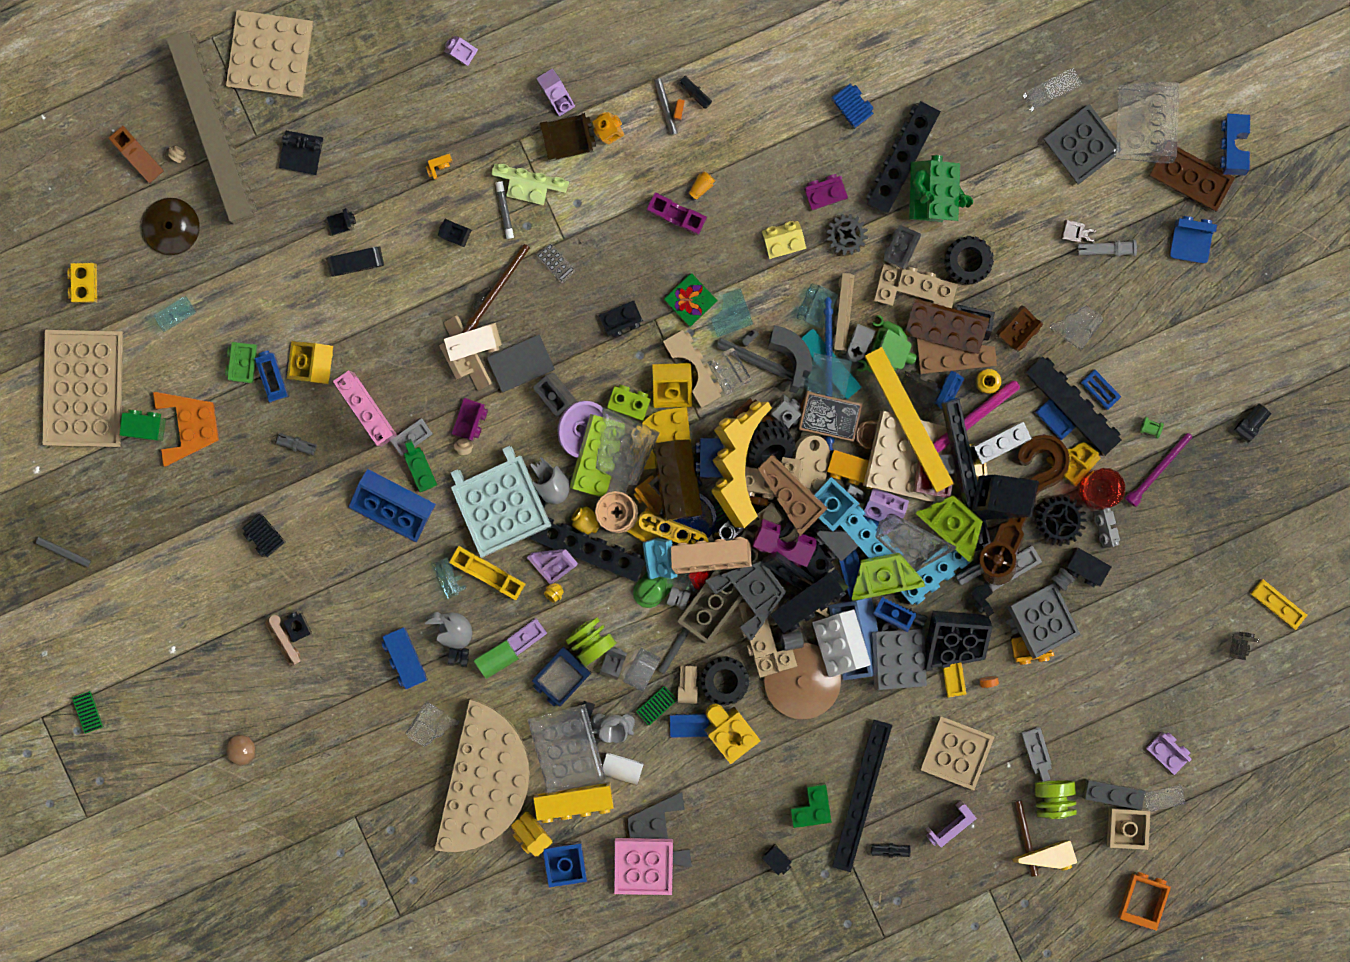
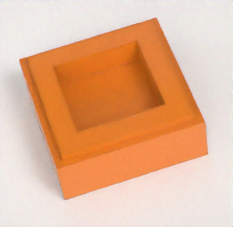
[674,99,685,121]

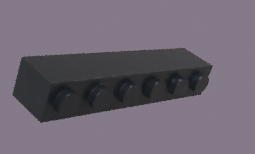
[1024,356,1122,456]

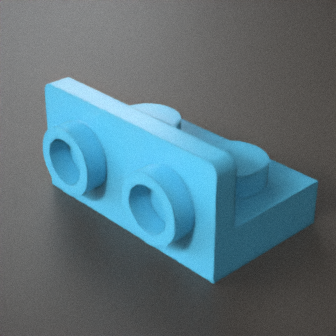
[643,537,677,579]

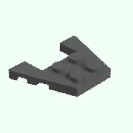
[705,561,786,641]
[628,792,692,867]

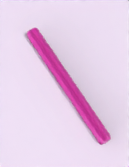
[933,380,1020,453]

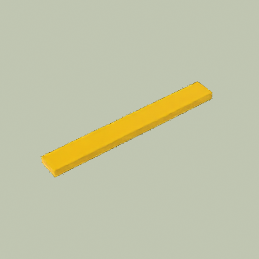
[864,347,954,493]

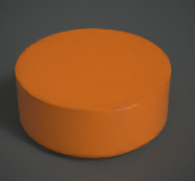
[979,676,999,688]

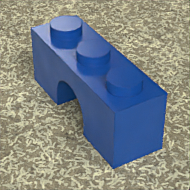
[1220,113,1250,175]

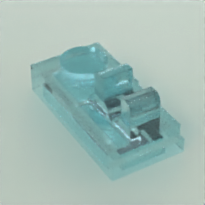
[153,296,196,332]
[433,558,466,599]

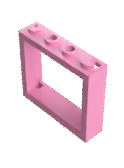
[333,370,397,447]

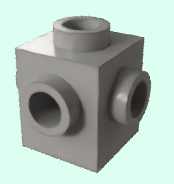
[771,394,801,428]

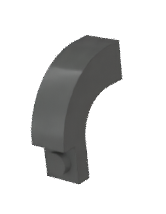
[767,325,812,393]

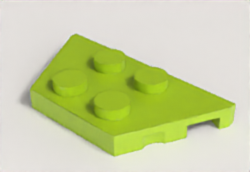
[915,496,983,562]
[852,553,925,601]

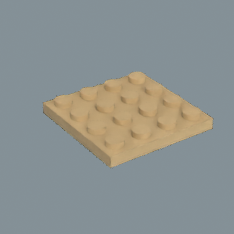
[226,10,314,98]
[863,411,947,502]

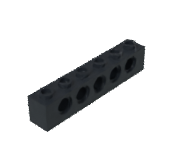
[865,101,941,215]
[530,517,645,582]

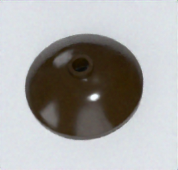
[142,198,200,255]

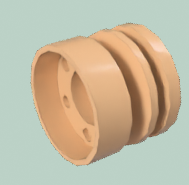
[595,491,639,533]

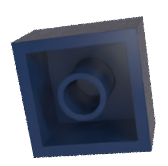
[696,438,724,477]

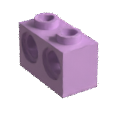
[864,488,909,528]

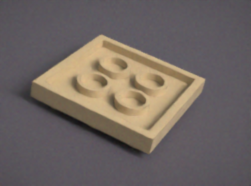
[920,716,994,790]

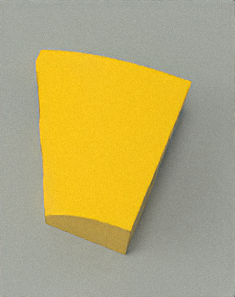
[1046,442,1101,486]

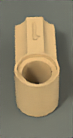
[678,666,697,704]

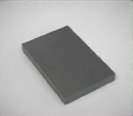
[487,334,555,393]

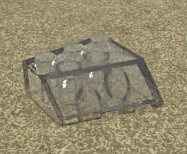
[596,408,660,485]
[875,514,956,571]

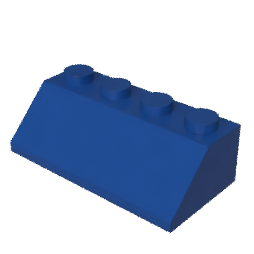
[349,469,436,543]

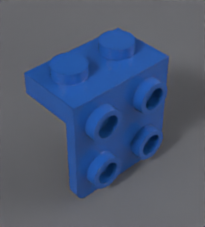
[1170,216,1217,264]

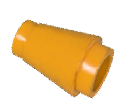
[688,171,716,200]

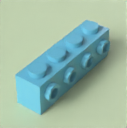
[840,505,903,558]
[901,544,970,605]

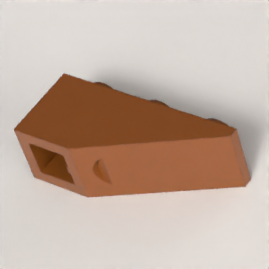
[109,126,164,184]

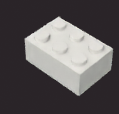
[812,610,871,678]

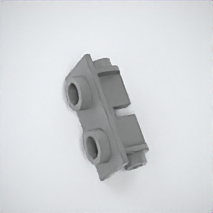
[1094,508,1120,548]

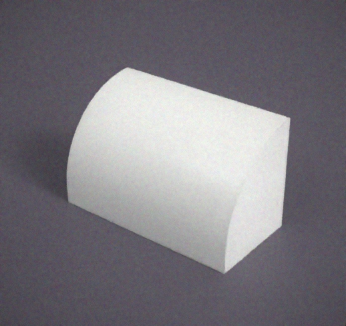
[600,753,643,785]

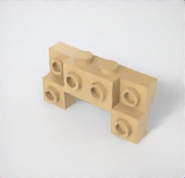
[874,264,958,308]
[723,455,803,500]
[738,602,797,678]

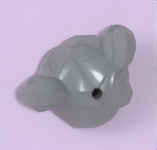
[591,713,635,743]

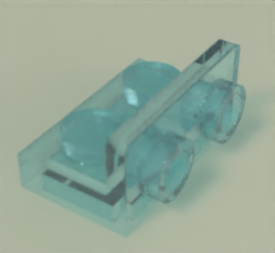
[796,283,838,330]

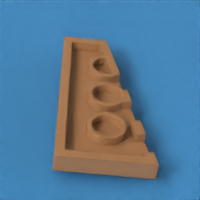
[916,338,997,374]

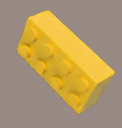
[534,782,614,823]

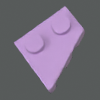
[527,549,578,585]

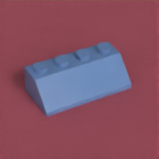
[829,597,878,680]

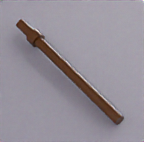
[461,244,530,333]

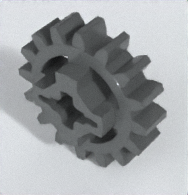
[826,214,868,256]

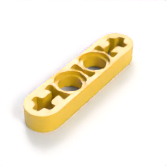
[638,511,709,545]

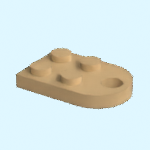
[792,435,830,494]

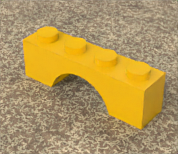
[449,546,526,600]

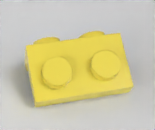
[762,221,806,259]

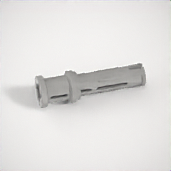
[1078,239,1137,257]

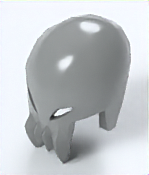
[531,457,570,504]
[425,612,473,649]

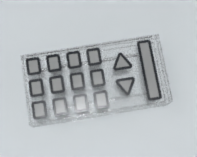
[536,243,576,284]

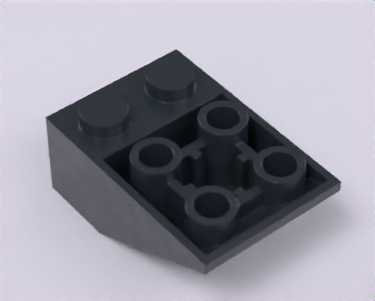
[971,474,1039,520]

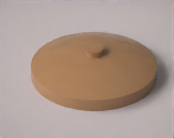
[764,642,841,719]

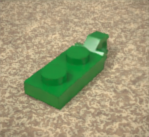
[404,439,437,493]

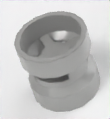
[666,586,691,610]

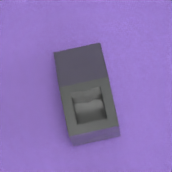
[813,528,858,561]

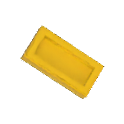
[942,662,967,698]

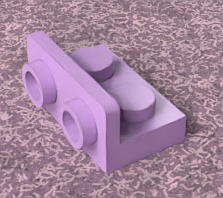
[1146,732,1192,775]

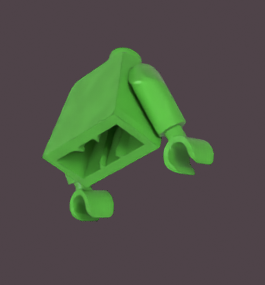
[856,315,916,373]

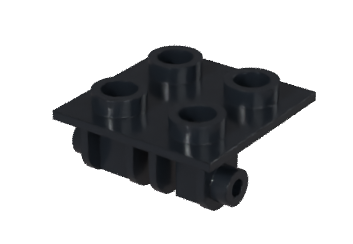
[279,130,324,175]

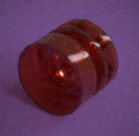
[1079,468,1125,510]

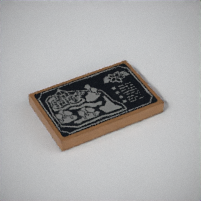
[798,391,862,441]

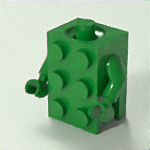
[909,155,973,222]

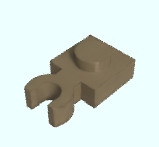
[748,503,784,535]

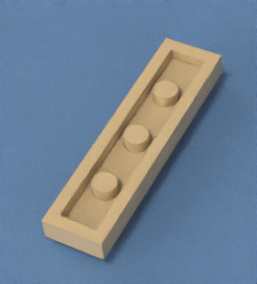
[833,273,855,351]

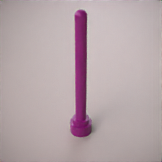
[1124,433,1192,507]

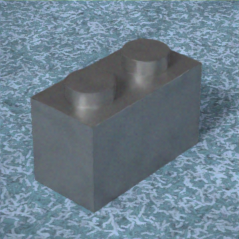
[533,373,578,417]

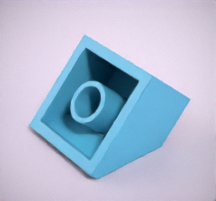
[815,477,860,531]

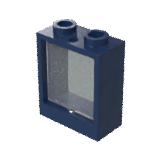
[532,647,592,707]

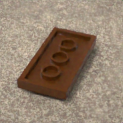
[1149,142,1235,212]
[905,299,989,354]

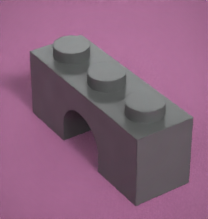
[1082,779,1145,810]

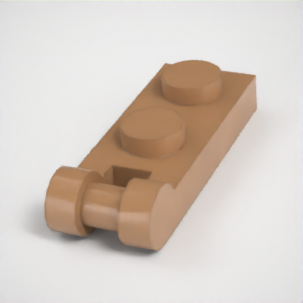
[265,615,301,667]

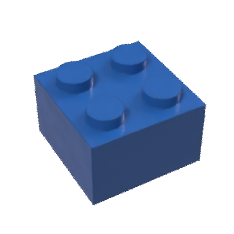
[543,841,587,888]

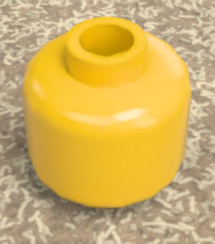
[975,369,1001,394]
[571,507,600,535]

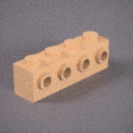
[671,537,752,574]

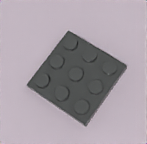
[1043,104,1124,185]
[1007,583,1080,659]
[872,629,927,690]

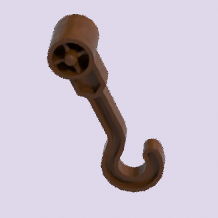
[980,434,1070,585]

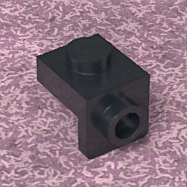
[438,218,472,247]
[971,582,994,617]

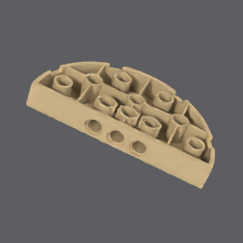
[435,699,530,852]

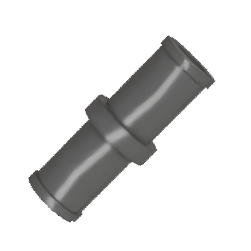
[276,433,317,456]

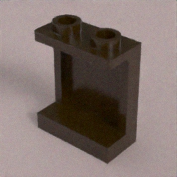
[540,113,596,162]

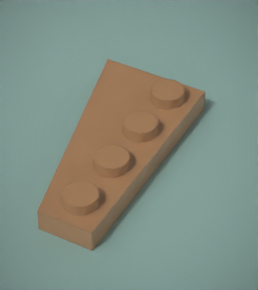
[758,454,827,536]

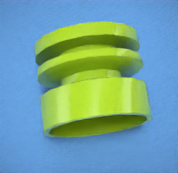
[565,617,617,667]
[1035,780,1077,819]

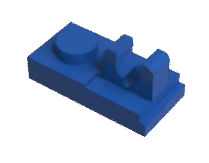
[930,371,965,409]

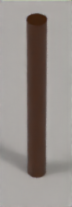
[1014,800,1039,877]

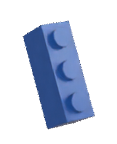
[381,627,428,689]

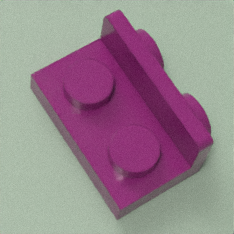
[804,174,848,211]

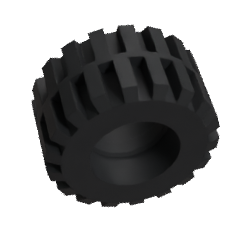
[944,236,994,285]
[747,419,796,468]
[701,656,749,706]

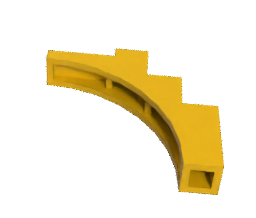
[711,401,772,528]

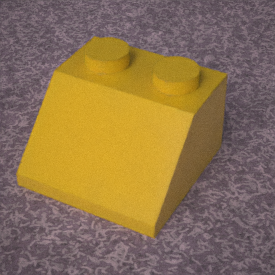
[287,341,333,384]
[652,363,692,408]

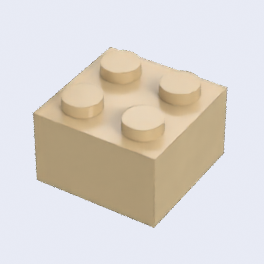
[1107,807,1150,850]

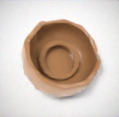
[856,420,878,450]
[226,735,255,766]

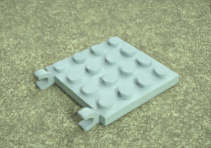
[451,446,551,558]

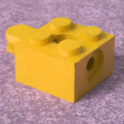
[704,703,761,764]

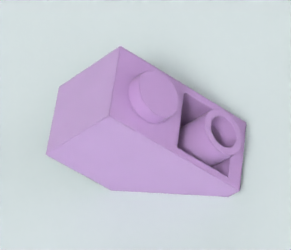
[536,68,575,116]

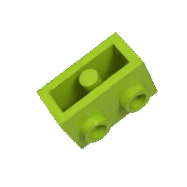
[607,384,651,421]

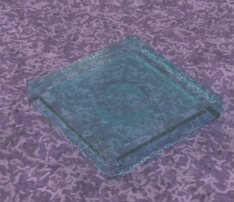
[807,353,852,399]

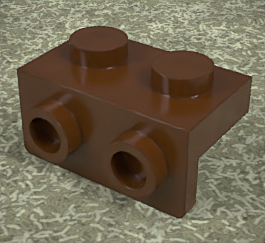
[996,305,1043,352]

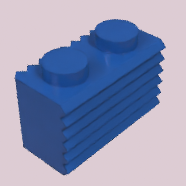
[831,83,874,129]
[873,597,916,632]

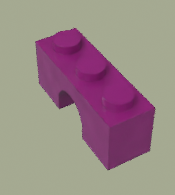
[647,192,707,236]
[753,519,816,567]

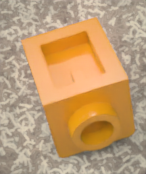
[426,153,453,180]

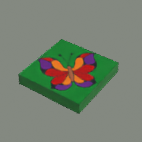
[664,273,718,327]

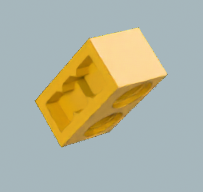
[68,263,97,303]

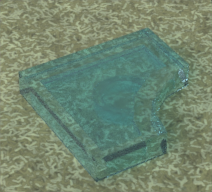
[711,288,753,338]

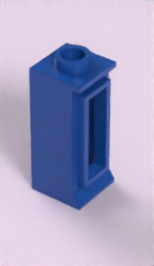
[255,350,289,403]

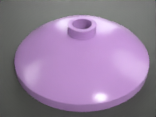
[558,401,609,458]

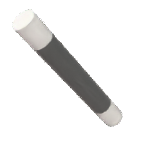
[495,181,514,239]

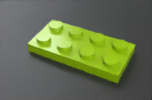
[569,414,626,497]

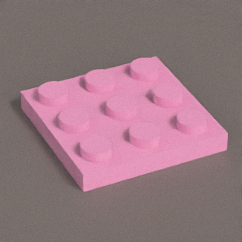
[614,838,673,895]

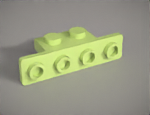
[492,164,569,205]

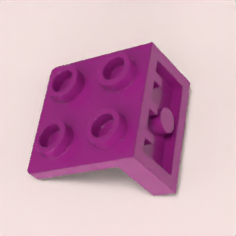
[452,398,488,441]

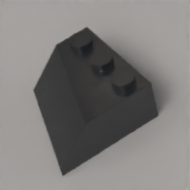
[925,611,993,672]

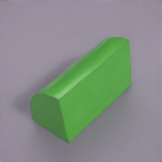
[474,639,519,679]

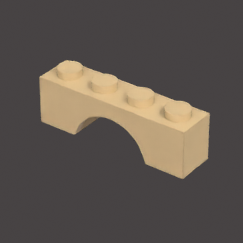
[663,330,722,408]

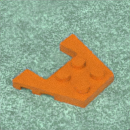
[153,392,219,467]

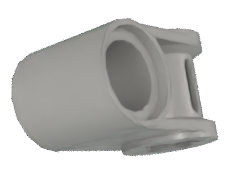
[846,324,875,362]

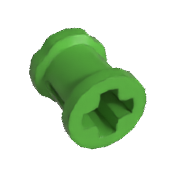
[1140,417,1164,439]

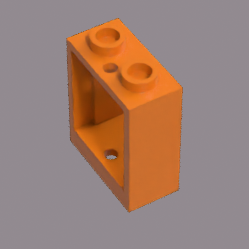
[1118,872,1171,931]

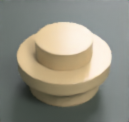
[167,146,186,163]
[454,438,473,455]

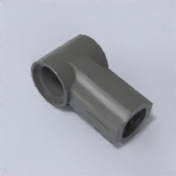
[777,629,804,651]

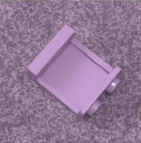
[926,800,977,847]

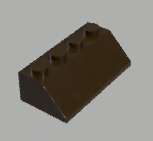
[652,439,703,521]

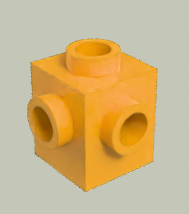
[592,112,625,145]

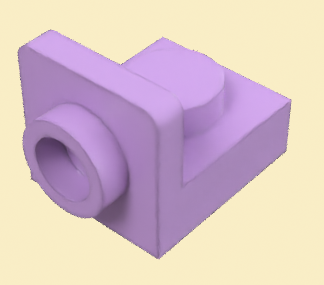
[444,36,478,66]

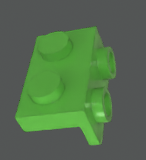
[225,342,258,383]

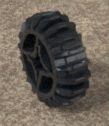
[1034,494,1087,546]

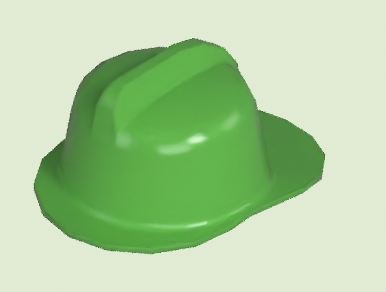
[633,572,674,608]

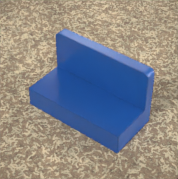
[670,713,709,738]

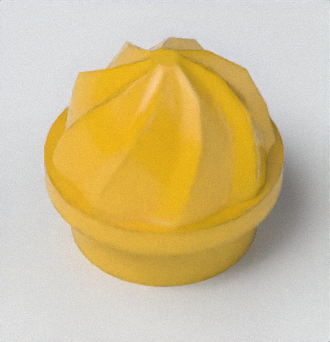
[544,583,564,603]

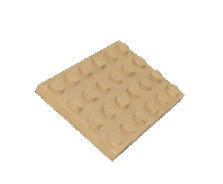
[43,330,123,447]

